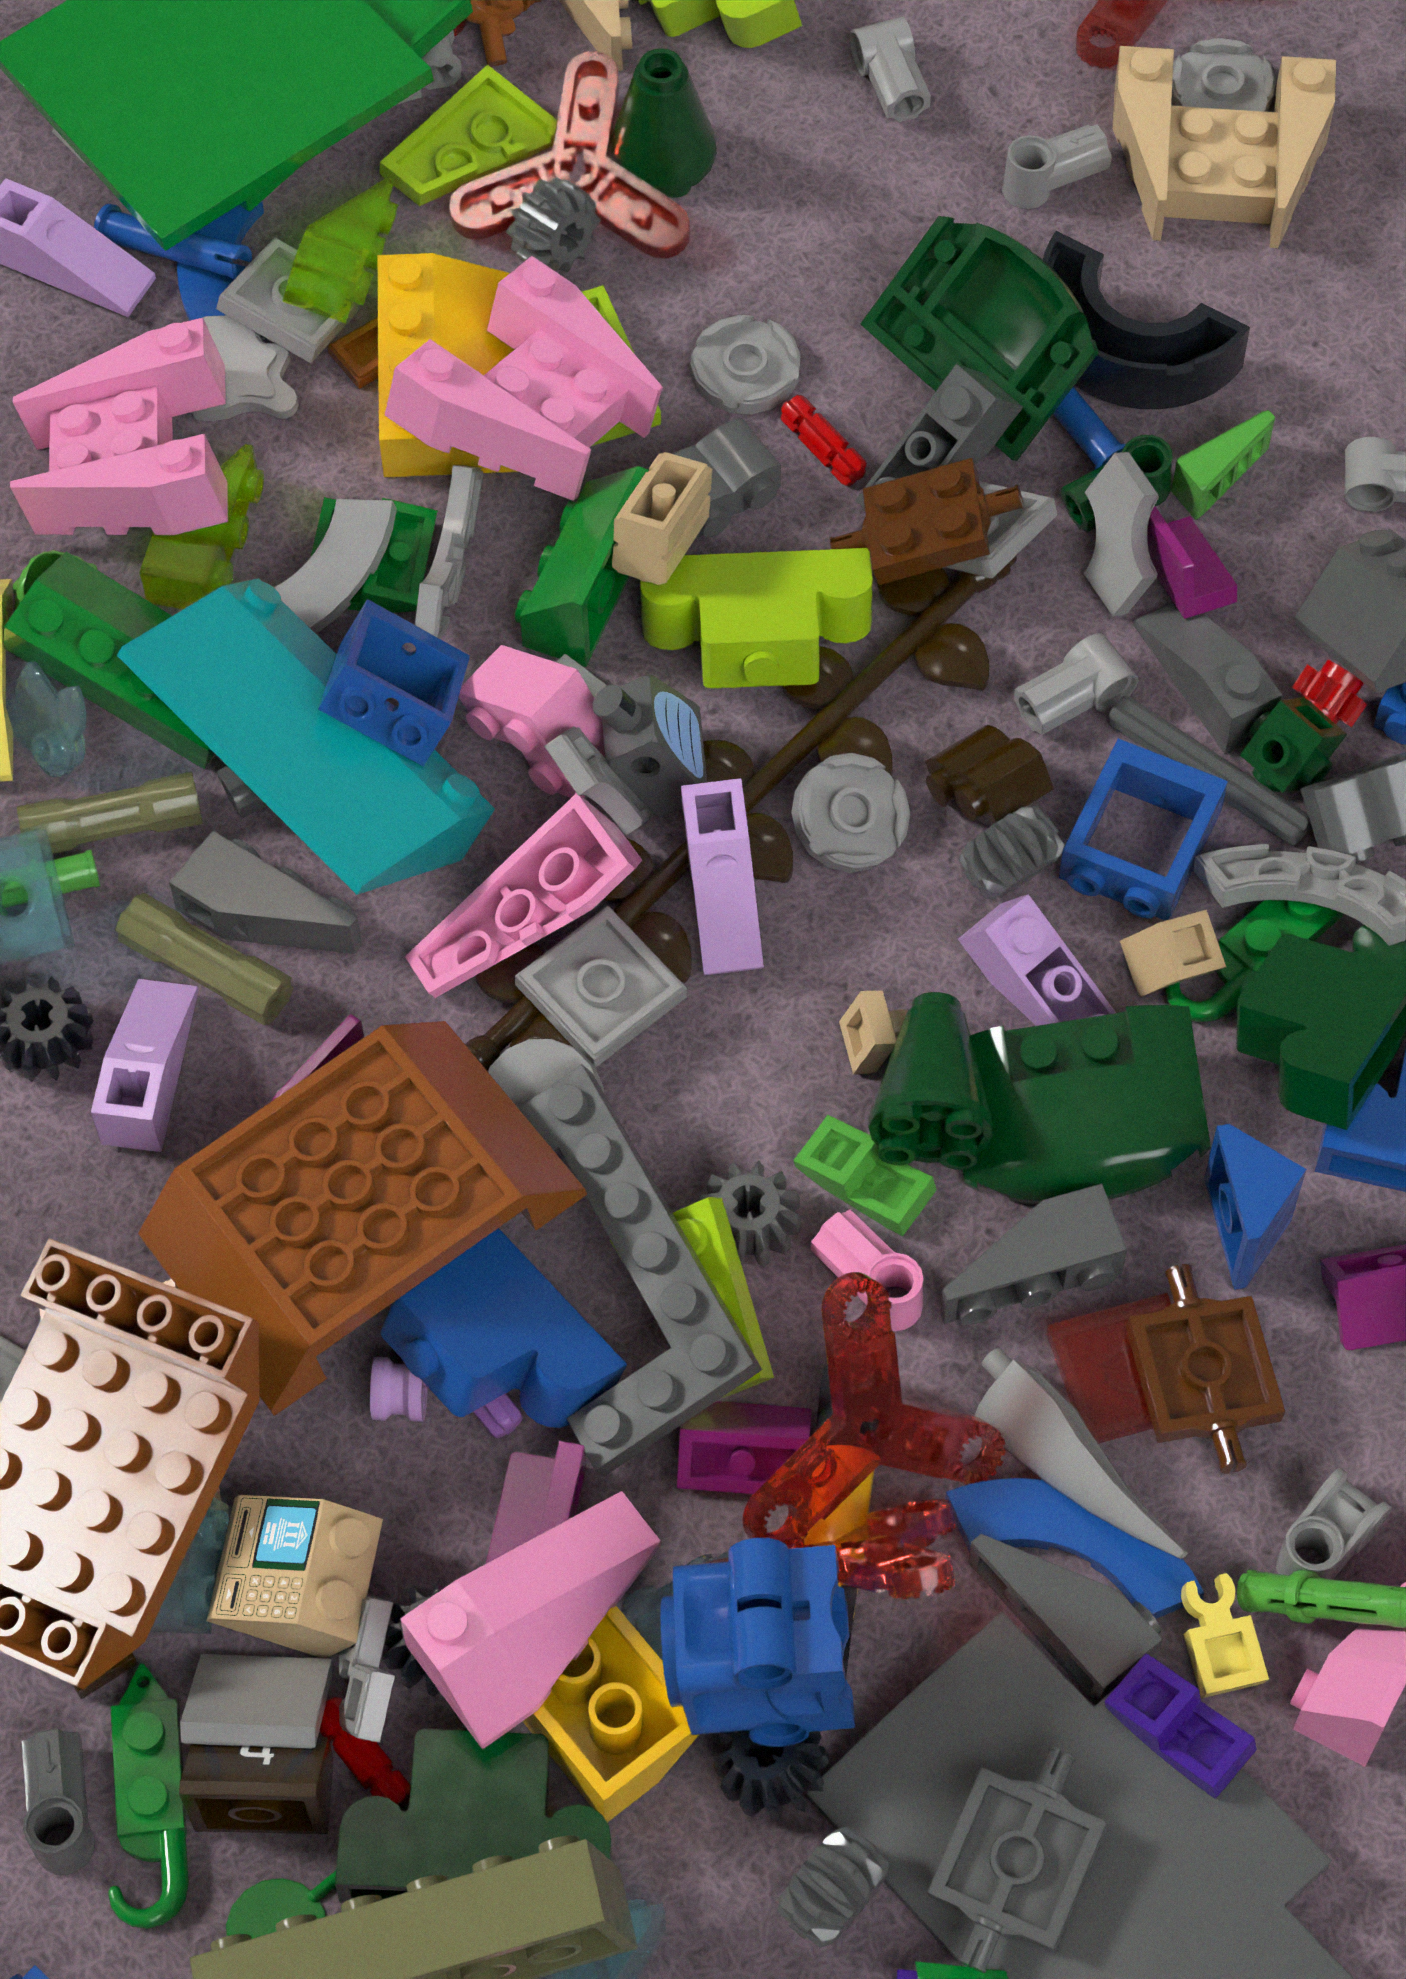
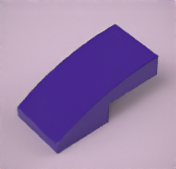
[1104,1653,1257,1799]

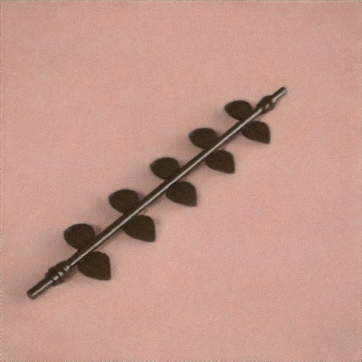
[465,556,1017,1071]

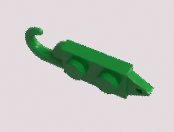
[1165,900,1344,1022]
[108,1663,189,1929]

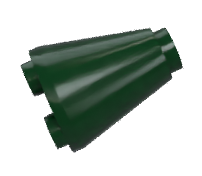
[609,48,717,198]
[868,992,993,1170]

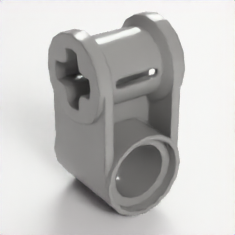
[1276,1467,1392,1580]

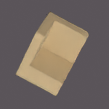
[1120,910,1226,997]

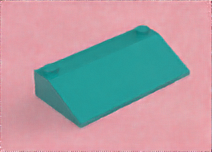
[117,578,495,895]

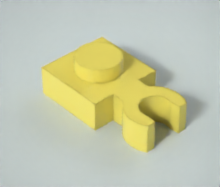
[1181,1573,1269,1698]

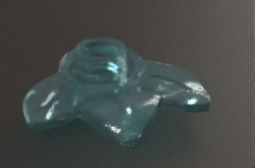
[6,661,87,777]

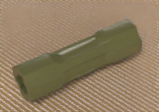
[17,771,203,859]
[115,893,294,1026]

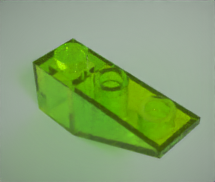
[282,177,399,324]
[139,444,264,609]

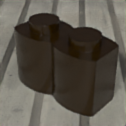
[925,725,1054,826]

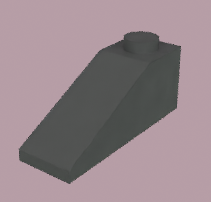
[1133,602,1282,754]
[968,1534,1163,1705]

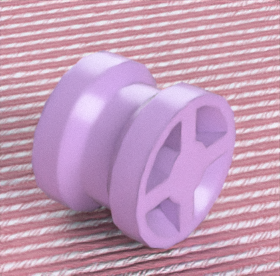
[370,1357,428,1422]

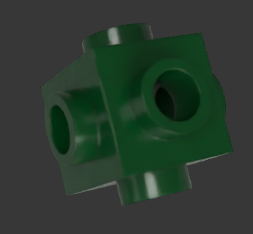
[1240,697,1347,793]

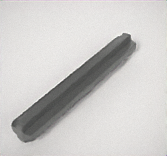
[1108,696,1310,845]

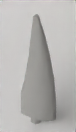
[974,1348,1188,1559]

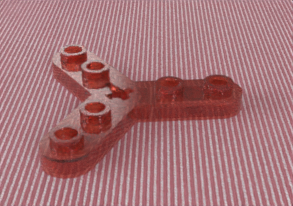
[449,51,690,259]

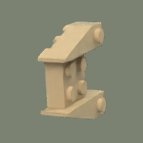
[1112,46,1336,248]

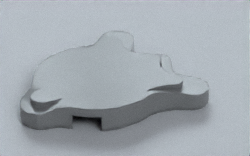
[191,315,299,421]

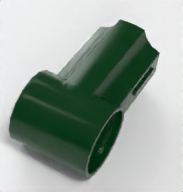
[1061,435,1172,532]

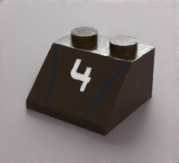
[179,1734,334,1834]

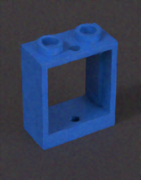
[318,599,470,766]
[1059,738,1228,921]

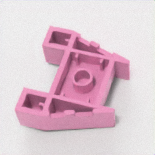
[385,256,663,501]
[10,318,228,535]

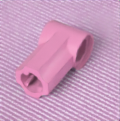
[810,1210,923,1332]

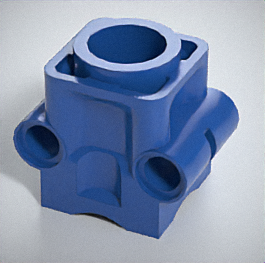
[660,1538,855,1747]

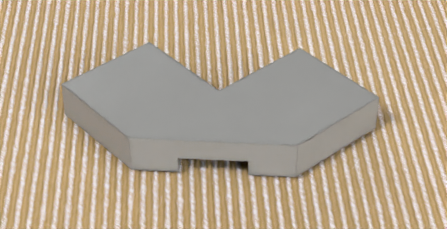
[339,1594,395,1742]

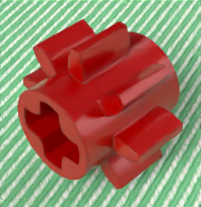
[1291,659,1367,728]

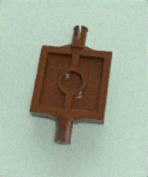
[830,458,1024,585]
[1126,1264,1286,1474]

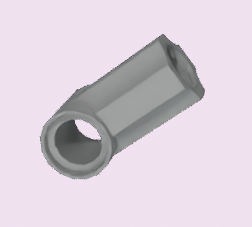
[850,17,931,123]
[1002,124,1112,209]
[1345,437,1406,512]
[1014,633,1139,735]

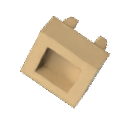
[839,991,908,1074]

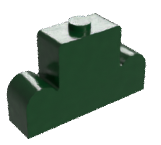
[1236,925,1406,1130]
[335,1727,612,1903]

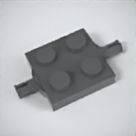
[927,1746,1108,1973]

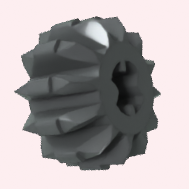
[506,177,601,273]
[958,806,1065,899]
[697,1160,801,1268]
[778,1826,889,1948]

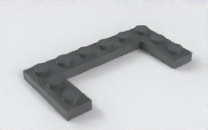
[518,1064,762,1476]

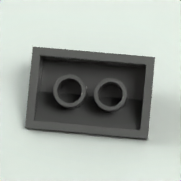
[1295,529,1406,693]

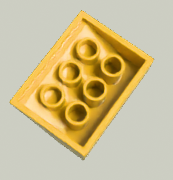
[377,253,518,477]

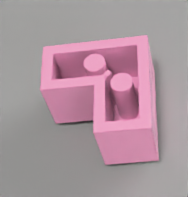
[459,645,605,798]

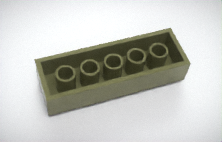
[189,1835,638,1979]

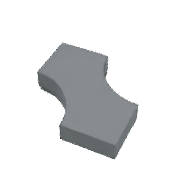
[1084,452,1159,616]
[544,726,655,836]

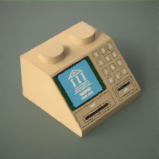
[206,1495,383,1658]

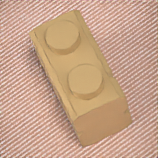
[612,452,712,585]

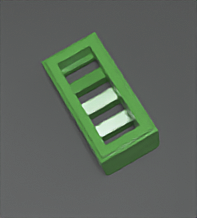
[1171,410,1275,520]

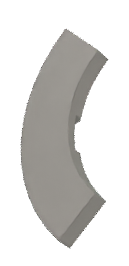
[415,465,483,639]
[274,499,397,634]
[1194,844,1406,946]

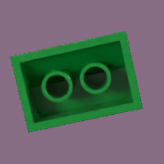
[515,466,649,667]

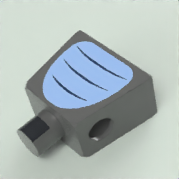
[593,675,707,818]

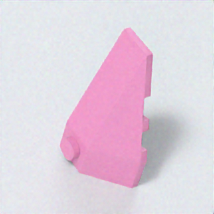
[405,793,642,998]
[400,1491,661,1749]
[1290,1582,1406,1767]

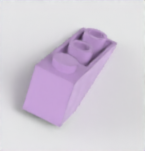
[0,178,156,317]
[681,778,764,976]
[958,894,1116,1026]
[91,979,199,1152]

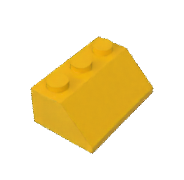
[522,1606,700,1823]

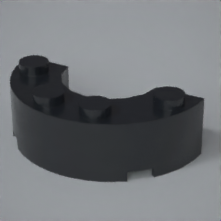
[1043,231,1250,409]

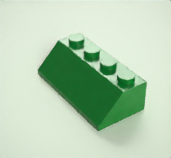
[4,551,215,769]

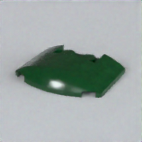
[860,216,1098,461]
[963,1005,1211,1205]

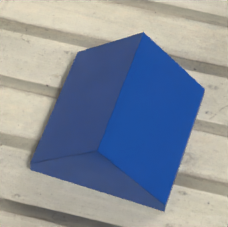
[1204,1124,1307,1290]

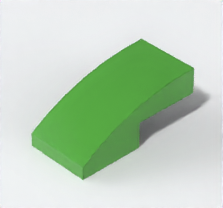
[793,1115,937,1236]

